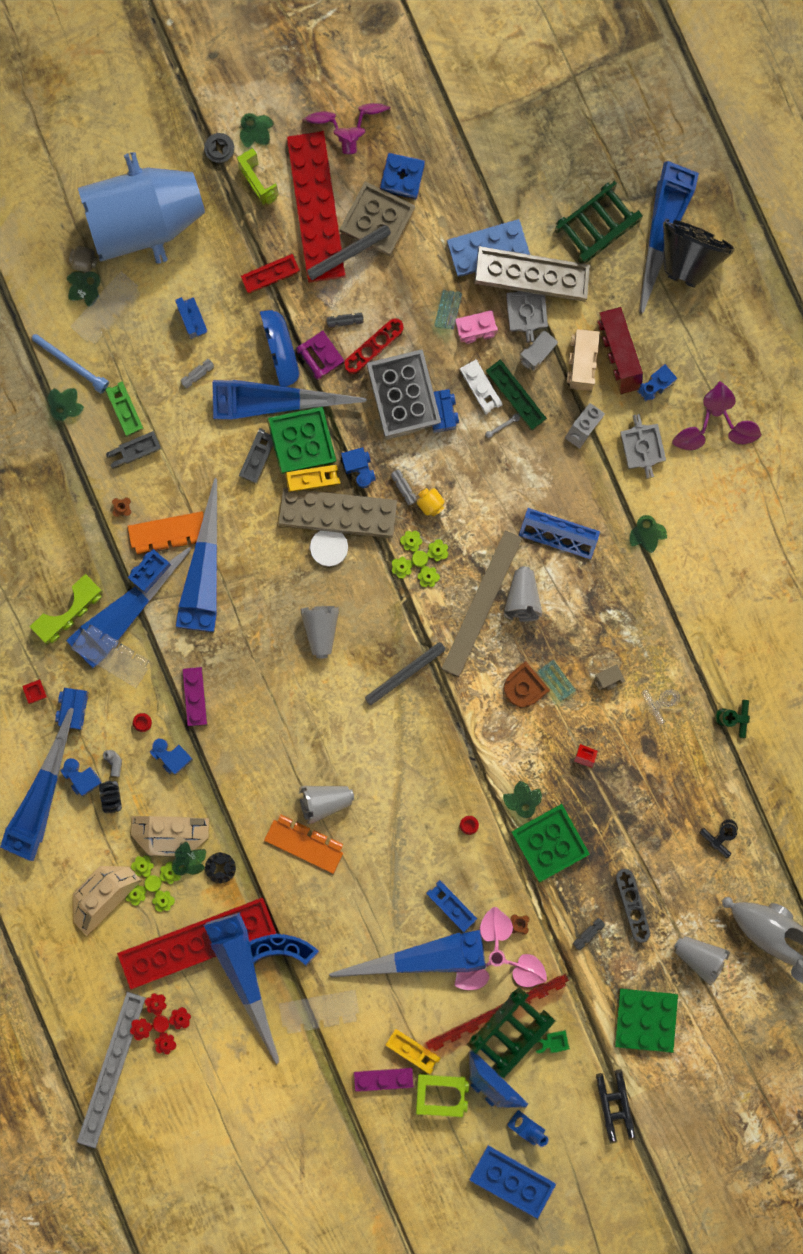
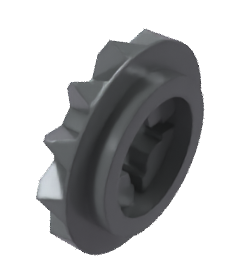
[204,133,235,164]

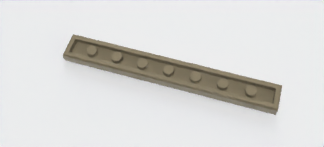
[442,530,522,677]

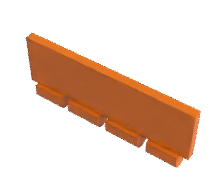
[128,511,204,555]
[264,814,343,874]

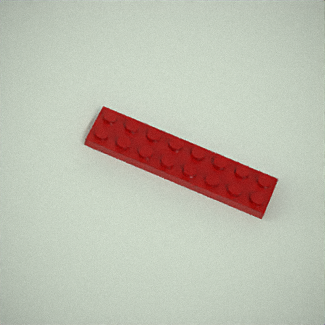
[287,131,346,283]
[117,897,277,990]

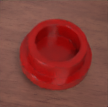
[133,713,152,732]
[460,816,479,835]

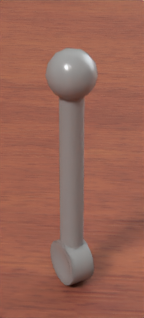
[485,414,520,438]

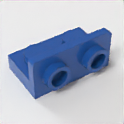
[175,297,208,339]
[128,549,171,593]

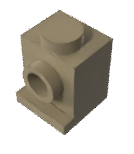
[594,664,625,690]

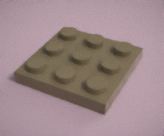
[339,181,416,256]

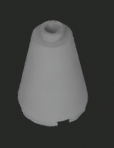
[504,566,542,622]
[300,606,339,658]
[299,786,354,824]
[674,936,731,985]

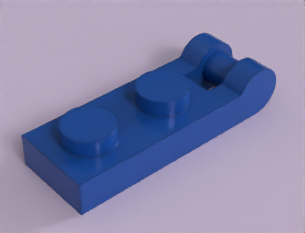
[426,880,477,932]

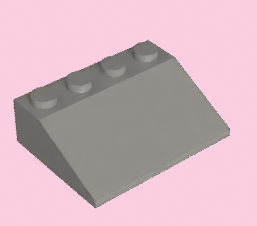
[367,349,441,440]

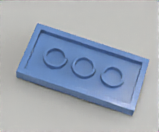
[447,219,530,277]

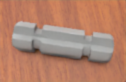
[180,359,214,388]
[391,470,417,505]

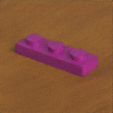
[183,667,207,727]
[354,1068,414,1092]

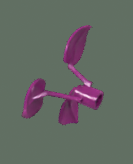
[302,103,391,154]
[672,381,762,450]

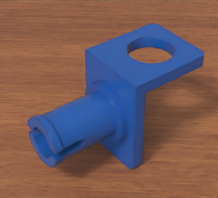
[507,1110,549,1147]

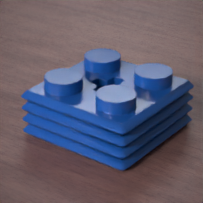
[380,153,425,199]

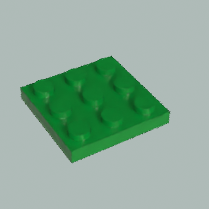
[267,407,337,474]
[511,804,590,883]
[615,988,678,1053]

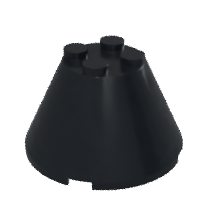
[663,218,735,288]

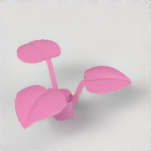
[455,907,547,990]

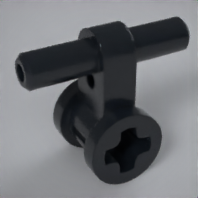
[699,819,738,858]

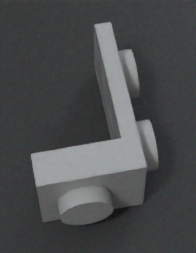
[519,331,558,371]
[565,403,605,449]

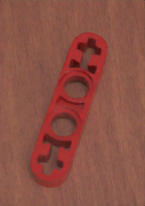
[344,318,404,374]

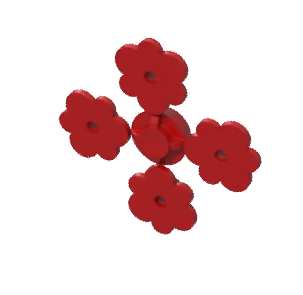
[130,993,191,1054]

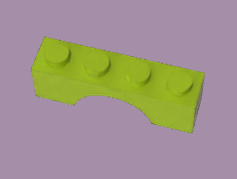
[29,574,103,645]

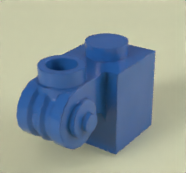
[637,364,677,401]
[341,447,376,488]
[149,739,193,775]
[60,758,102,797]

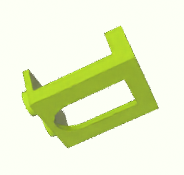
[237,148,279,205]
[416,1073,469,1117]

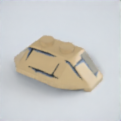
[131,816,209,856]
[73,866,142,936]

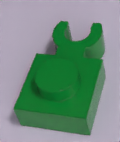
[536,1030,570,1053]

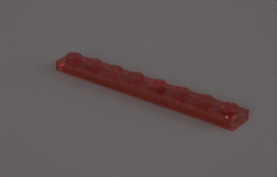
[425,973,569,1051]

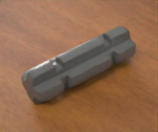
[326,312,364,328]
[573,918,605,950]

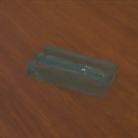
[434,290,462,330]
[538,660,576,702]

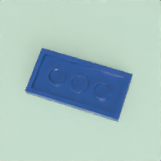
[469,1145,556,1219]

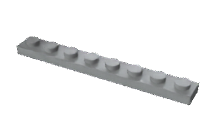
[77,992,146,1148]

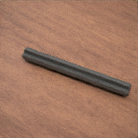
[307,225,391,280]
[365,642,446,705]

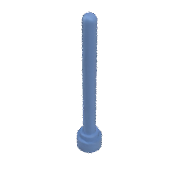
[32,334,110,394]

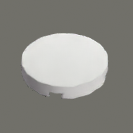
[310,531,348,567]

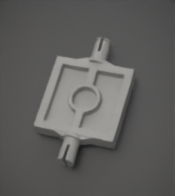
[506,291,548,343]
[620,414,666,479]

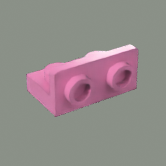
[455,311,498,344]

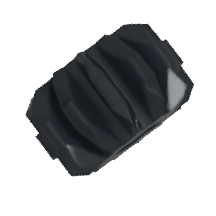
[99,781,122,814]

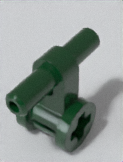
[715,699,750,738]

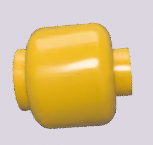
[417,488,445,517]

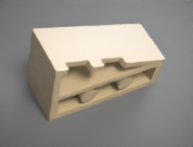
[566,329,600,391]

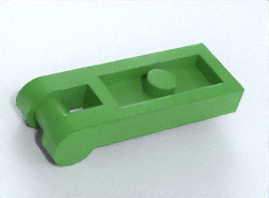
[105,381,144,437]

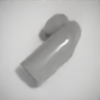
[103,750,122,777]

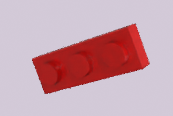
[241,253,300,294]

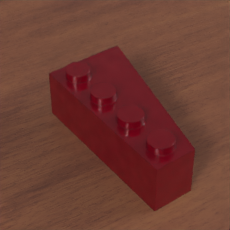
[597,307,643,395]

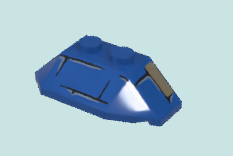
[469,1049,529,1108]

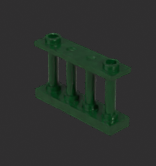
[555,181,643,264]
[466,987,556,1079]

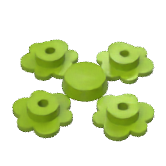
[392,531,448,587]
[126,855,181,912]

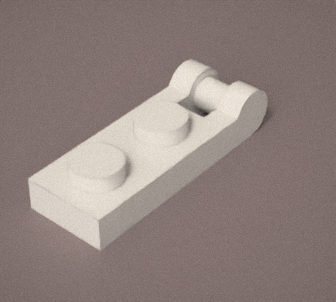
[460,360,503,414]

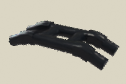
[596,1069,636,1144]

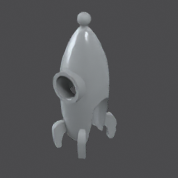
[722,897,803,983]

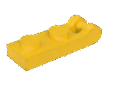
[285,465,341,492]
[385,1028,441,1075]

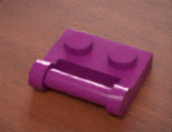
[295,330,345,380]

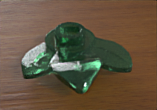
[240,113,274,148]
[66,271,100,307]
[48,388,84,421]
[629,515,667,553]
[503,781,542,818]
[171,842,206,875]

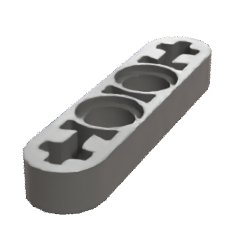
[616,869,650,942]

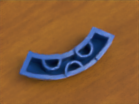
[260,310,300,387]
[249,934,319,966]

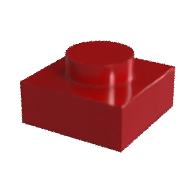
[22,679,48,704]
[574,744,598,768]

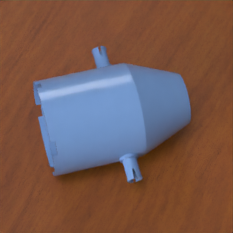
[78,152,205,263]

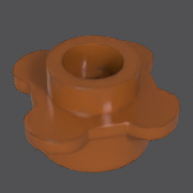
[112,497,132,517]
[510,914,530,934]

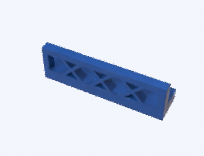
[519,508,600,559]

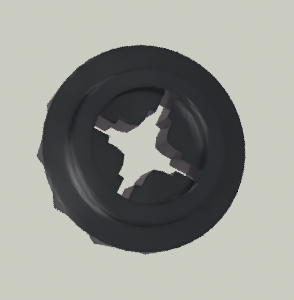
[205,852,236,883]

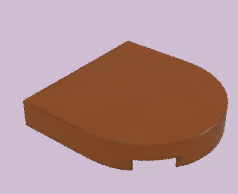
[504,661,550,707]

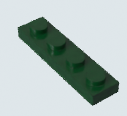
[485,359,547,431]

